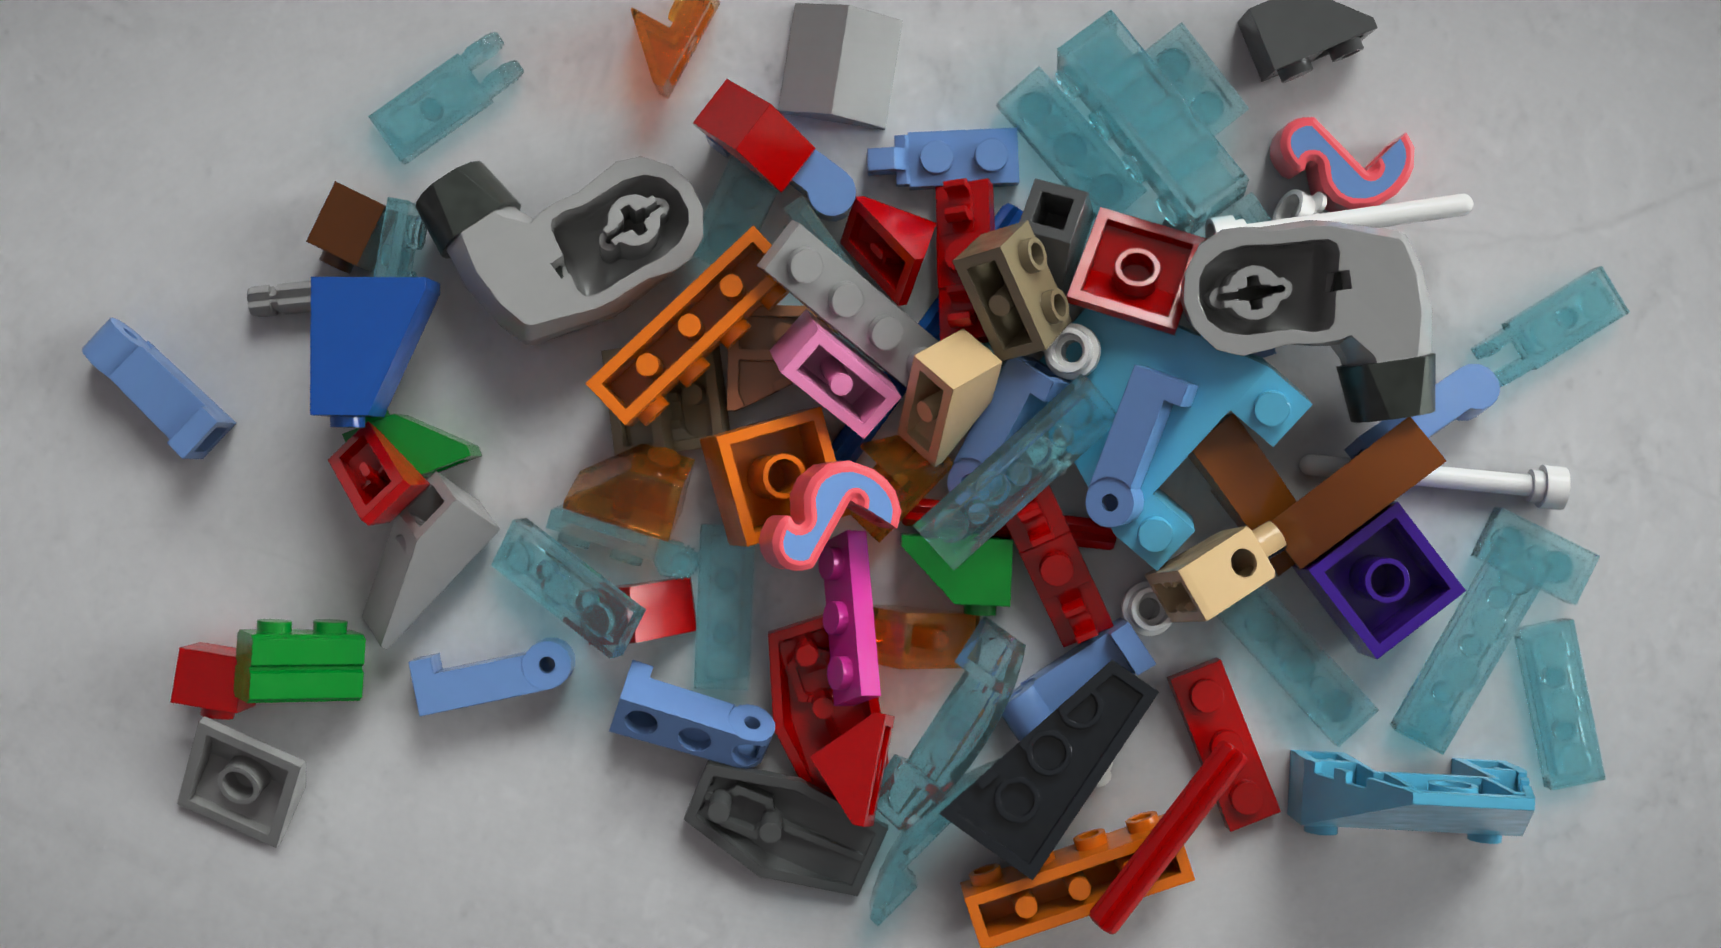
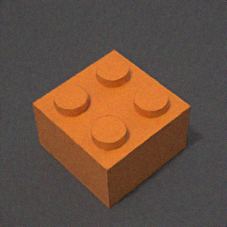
[699,407,851,547]

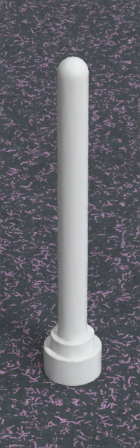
[1205,194,1473,239]
[1299,454,1571,510]

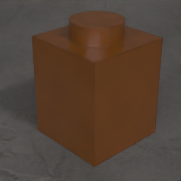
[306,181,400,274]

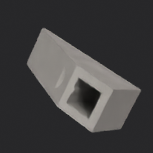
[362,471,500,650]

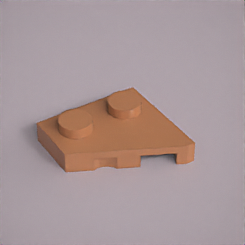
[727,305,839,411]

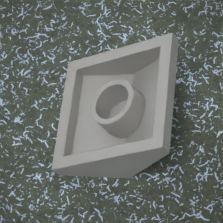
[778,3,903,130]
[177,716,306,848]

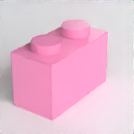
[770,309,902,439]

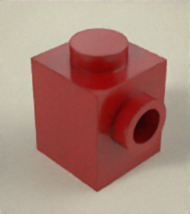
[170,642,256,720]

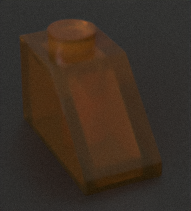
[563,443,695,542]
[873,605,980,669]

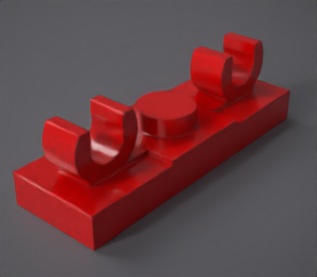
[935,178,995,343]
[996,478,1114,648]

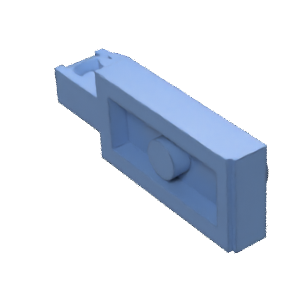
[866,128,1020,190]

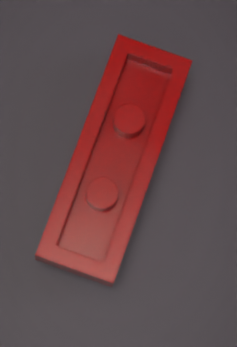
[1166,657,1281,832]

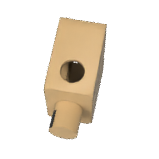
[1145,521,1287,623]

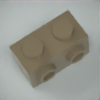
[952,220,1072,361]

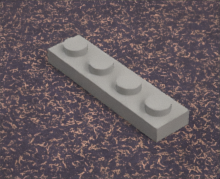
[757,220,939,389]

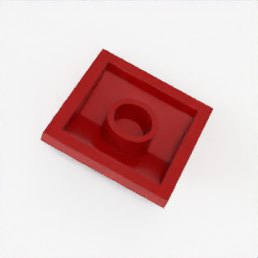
[1066,207,1208,335]

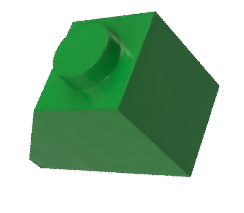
[342,410,482,478]
[900,533,1013,616]

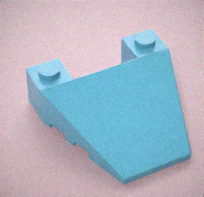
[1039,308,1313,571]
[1287,750,1535,844]

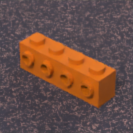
[585,225,789,427]
[960,811,1195,948]

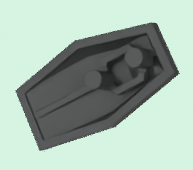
[684,760,888,896]

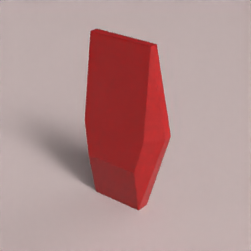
[768,614,893,796]

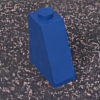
[310,277,440,428]

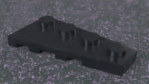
[939,660,1159,880]

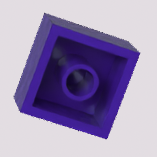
[1292,501,1466,659]

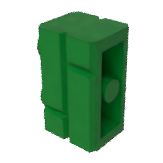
[234,619,366,703]

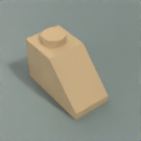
[897,328,1003,467]

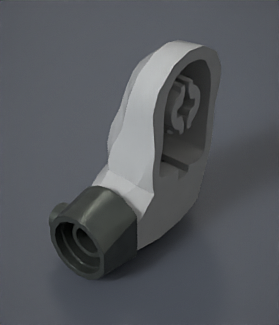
[415,156,703,346]
[1180,220,1436,423]

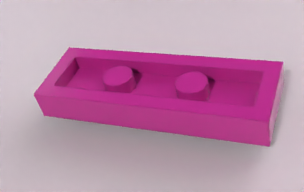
[818,530,881,706]

